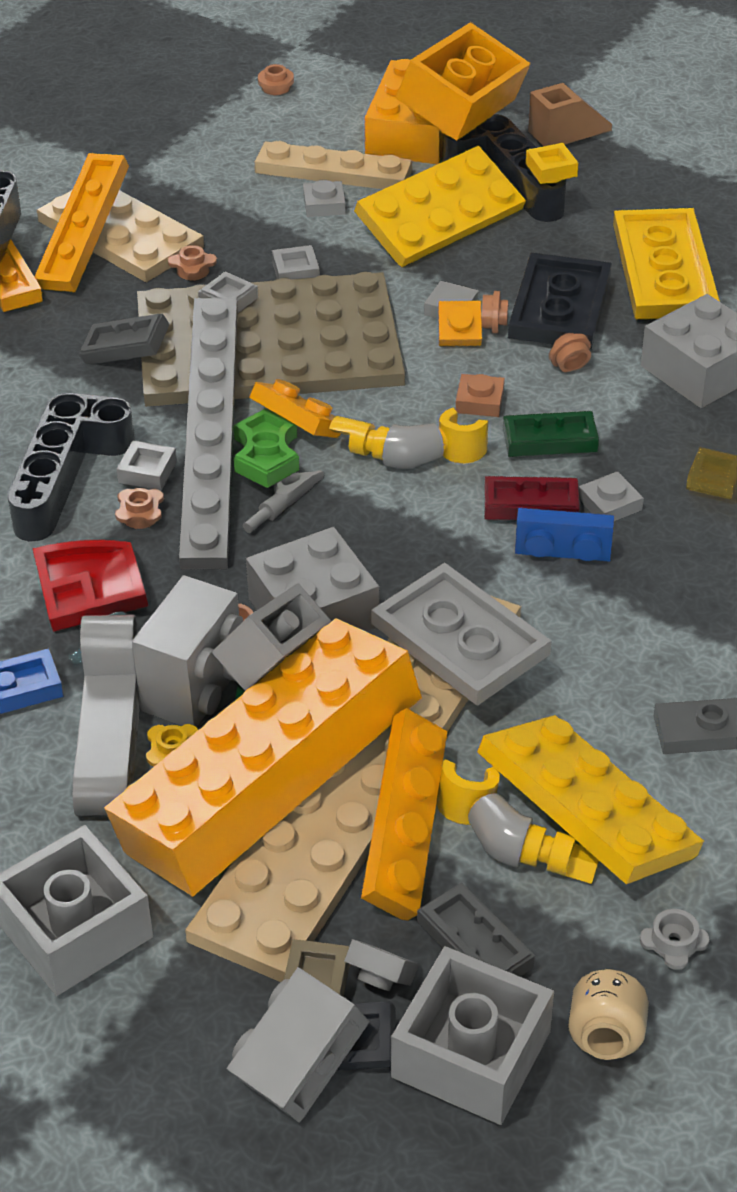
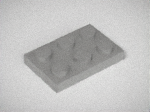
[371,562,551,706]

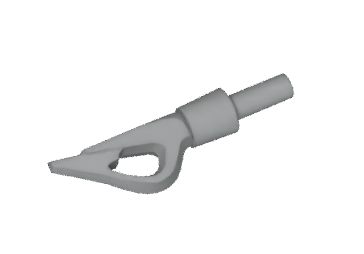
[243,470,324,533]

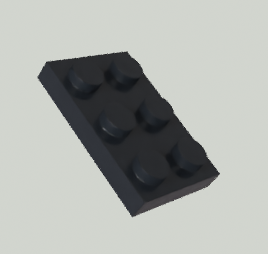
[508,252,612,350]

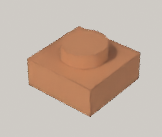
[455,374,505,417]

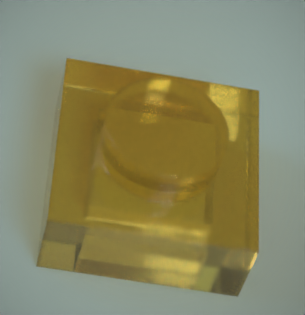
[686,447,737,500]

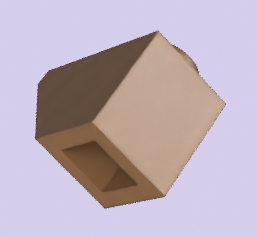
[528,83,612,146]

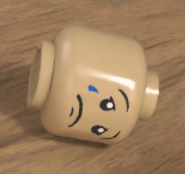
[568,969,649,1060]

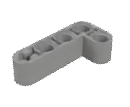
[72,615,140,816]

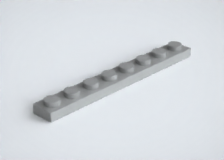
[179,298,238,569]

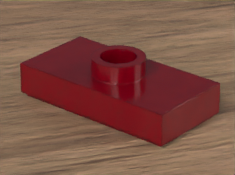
[484,476,579,520]

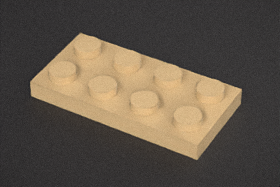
[37,190,204,283]

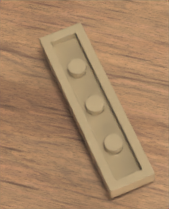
[255,141,412,189]

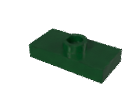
[503,411,599,457]

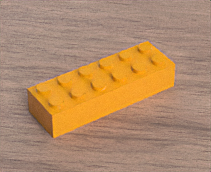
[104,618,422,897]

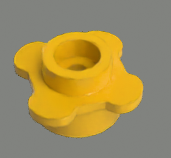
[146,724,198,767]

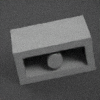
[212,583,331,691]
[226,967,370,1122]

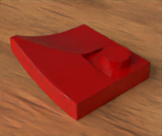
[33,540,149,632]

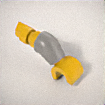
[329,407,489,469]
[436,759,599,884]

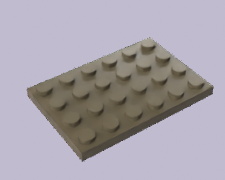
[137,272,405,407]

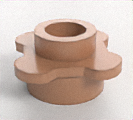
[168,245,217,280]
[115,488,164,529]

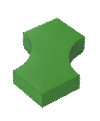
[234,409,299,488]

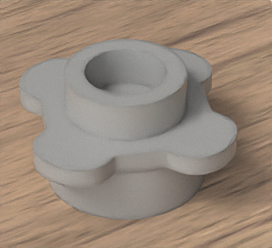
[640,909,709,969]

